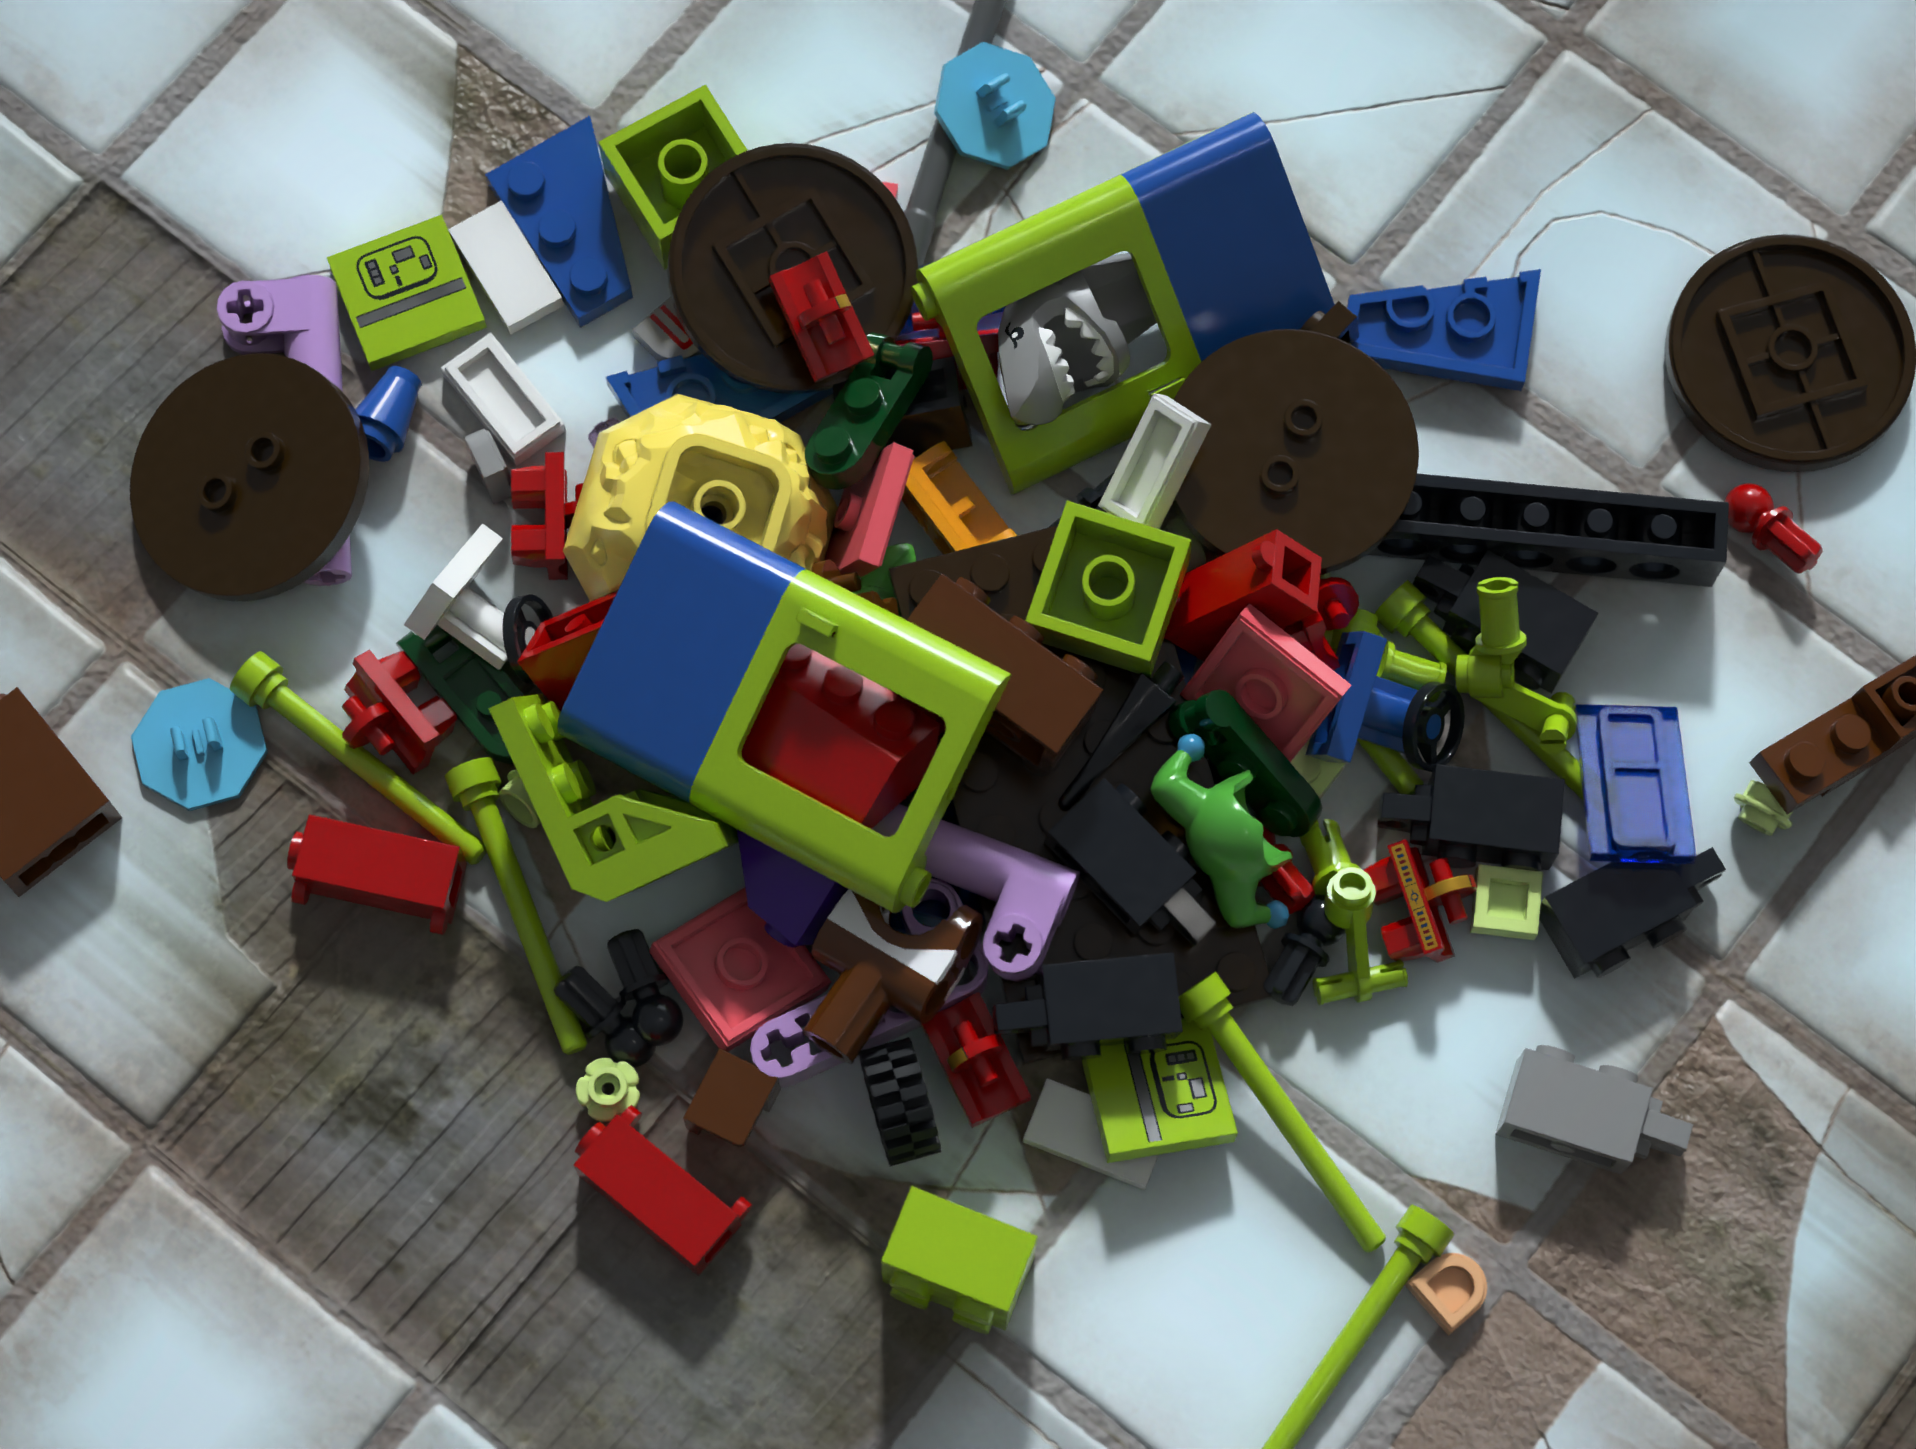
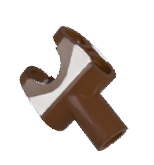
[803,889,983,1064]

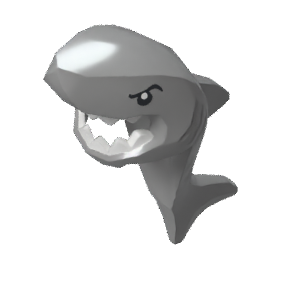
[998,253,1157,425]

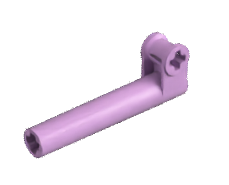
[217,275,352,586]
[872,804,1080,982]

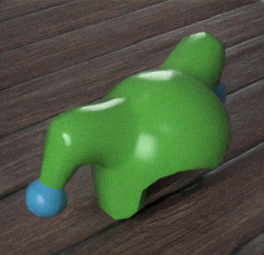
[1151,734,1293,929]

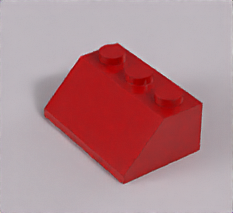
[741,644,940,829]

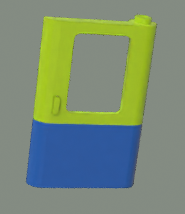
[910,112,1335,495]
[557,501,1012,914]

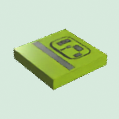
[326,214,487,371]
[1082,1018,1238,1163]

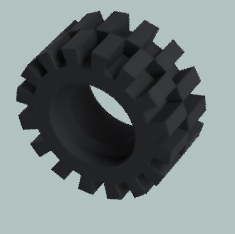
[859,1037,941,1167]

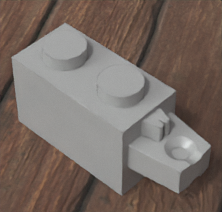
[1495,1045,1693,1174]

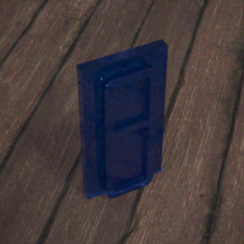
[1574,704,1696,864]

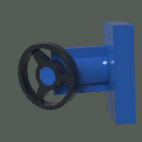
[1305,631,1465,772]

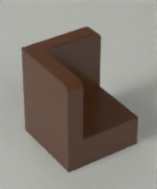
[683,1048,781,1147]

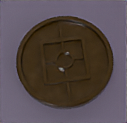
[667,143,918,394]
[1665,234,1916,472]
[1173,329,1419,575]
[130,353,369,601]

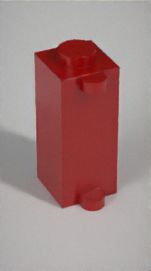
[1164,529,1322,662]
[287,814,467,935]
[573,1105,753,1276]

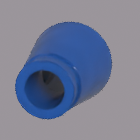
[355,366,422,462]

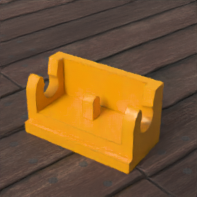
[901,441,1017,554]

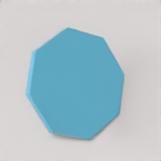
[934,42,1056,170]
[131,678,268,811]

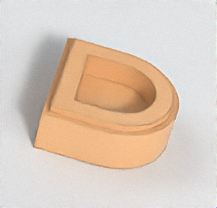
[1405,1253,1487,1336]

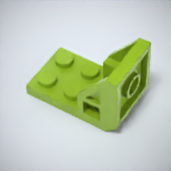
[489,694,739,902]

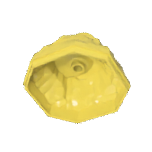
[563,394,838,602]

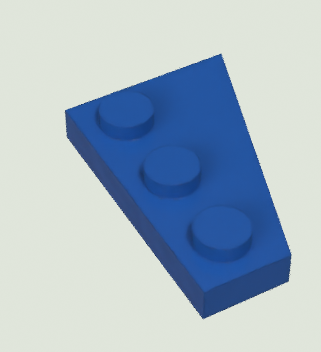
[485,116,633,328]
[1346,269,1541,391]

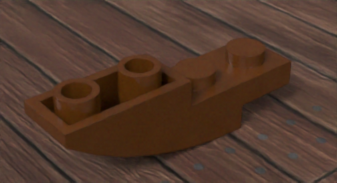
[1749,655,1916,815]

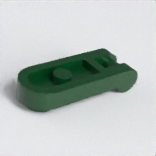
[805,332,933,490]
[396,625,524,764]
[1168,689,1322,837]

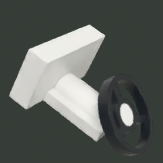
[404,523,553,684]

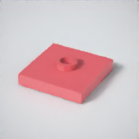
[825,442,914,578]
[1180,603,1352,762]
[649,887,831,1052]

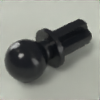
[1263,895,1346,1006]
[607,929,683,1046]
[554,966,656,1068]

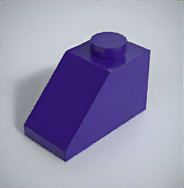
[737,830,849,948]

